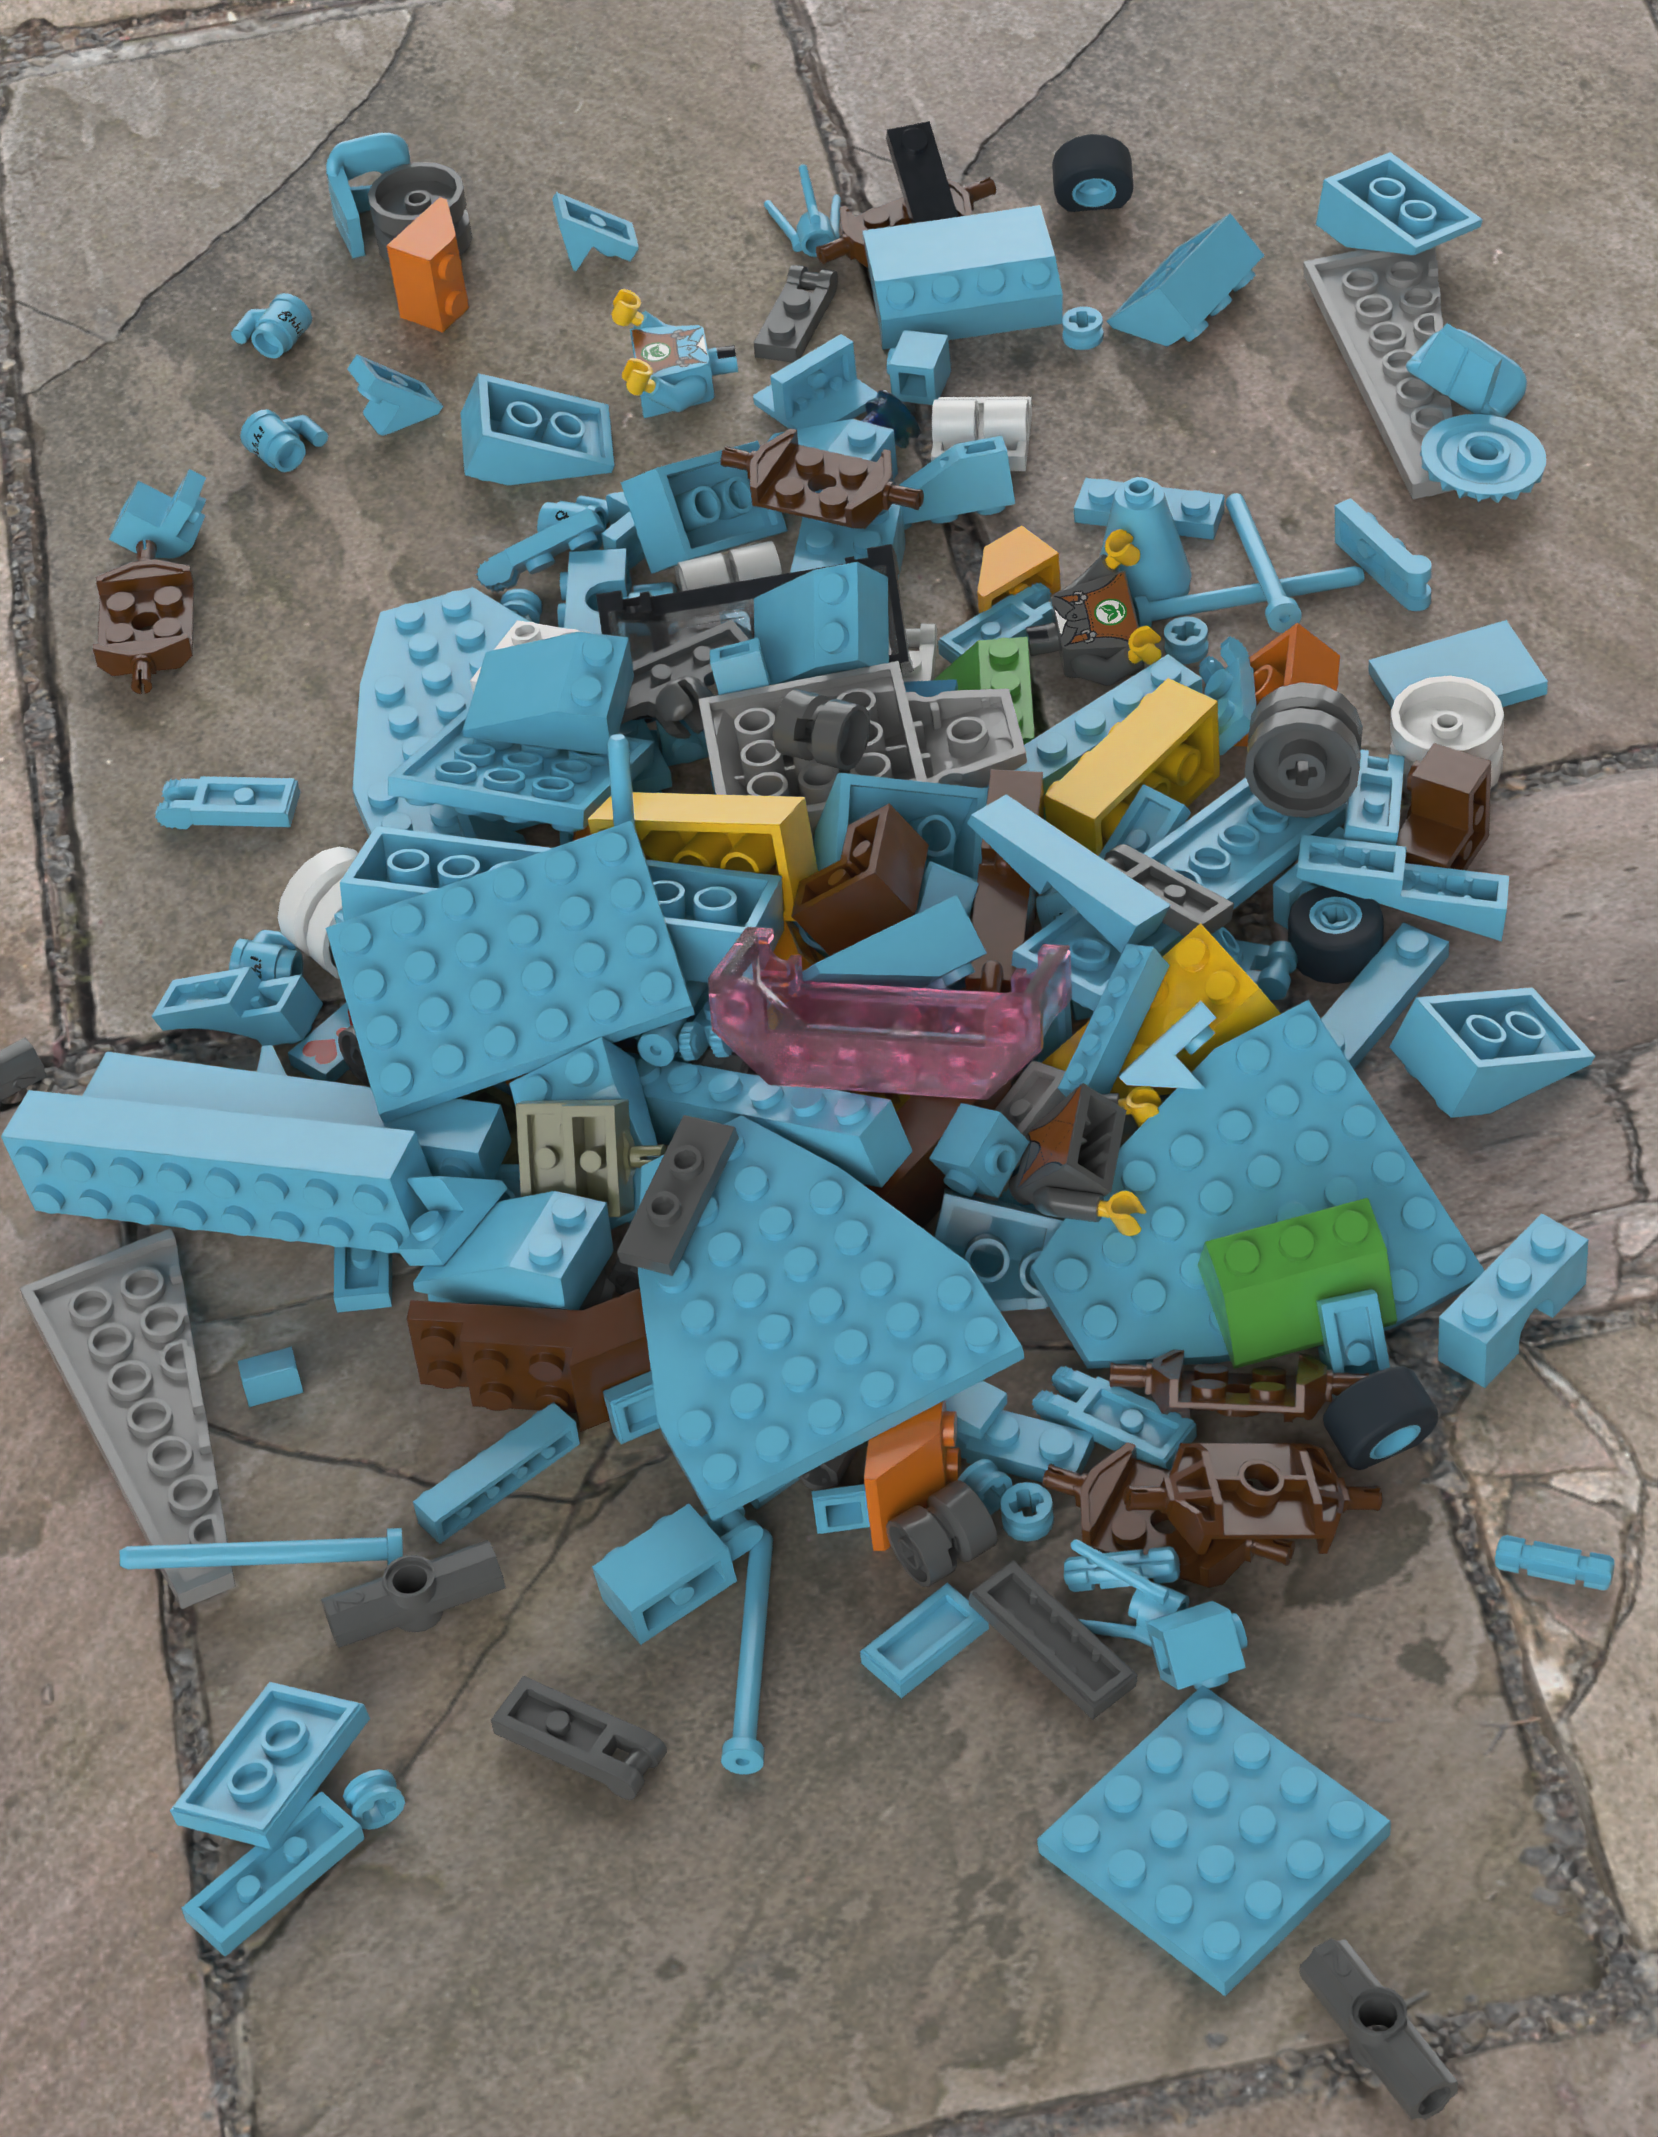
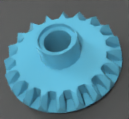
[1420,414,1546,503]

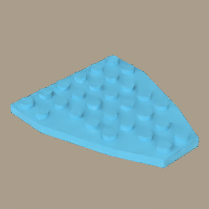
[352,587,672,837]
[1030,1000,1485,1369]
[638,1115,1025,1522]

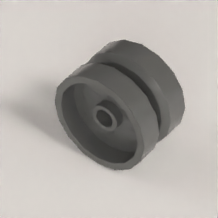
[368,162,472,264]
[1245,682,1363,818]

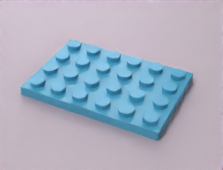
[326,820,695,1123]

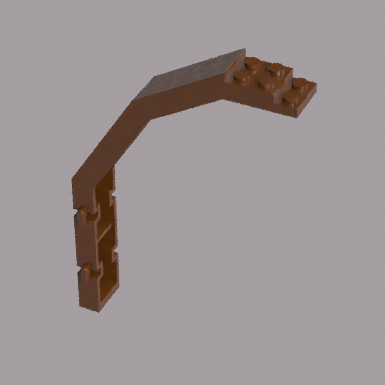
[407,770,1044,1432]

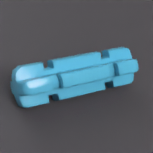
[1495,1535,1615,1591]
[1064,1546,1180,1592]

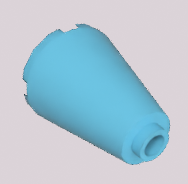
[1099,477,1191,602]

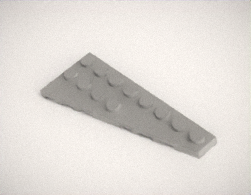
[1303,247,1455,499]
[20,1228,236,1609]

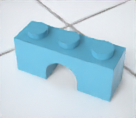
[557,548,632,637]
[1438,1213,1588,1388]

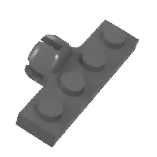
[621,619,750,739]

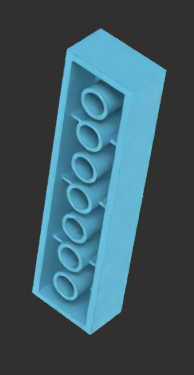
[340,826,784,989]
[1,1090,432,1253]

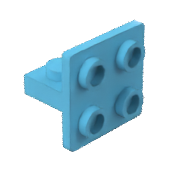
[753,334,879,429]

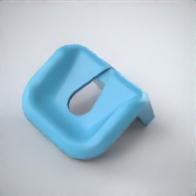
[326,132,411,259]
[1406,323,1527,418]

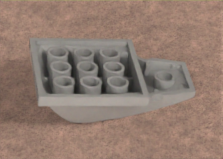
[698,661,1027,845]

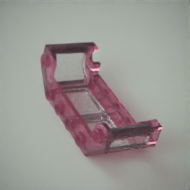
[708,927,1072,1100]

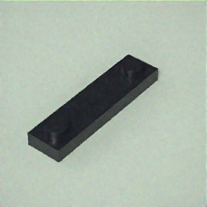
[886,121,958,224]

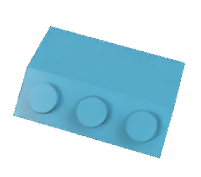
[1107,213,1264,347]
[814,773,988,881]

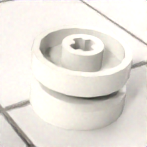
[1390,676,1504,795]
[277,846,358,979]

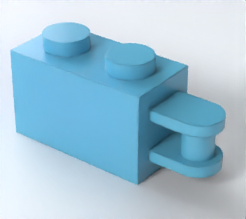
[592,1504,763,1645]

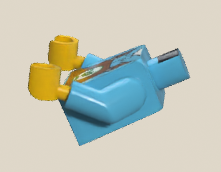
[612,289,738,418]

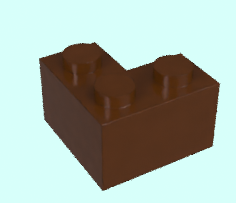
[1396,743,1491,870]
[791,803,929,956]

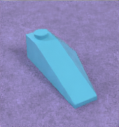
[933,1188,1065,1312]

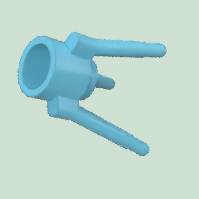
[764,164,841,257]
[1071,1539,1189,1647]

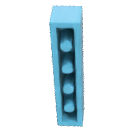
[1058,944,1170,1097]
[413,1402,580,1544]

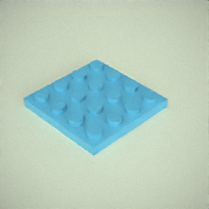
[388,709,654,832]
[1037,1685,1391,1996]

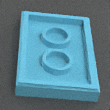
[1369,620,1548,709]
[170,1682,370,1850]

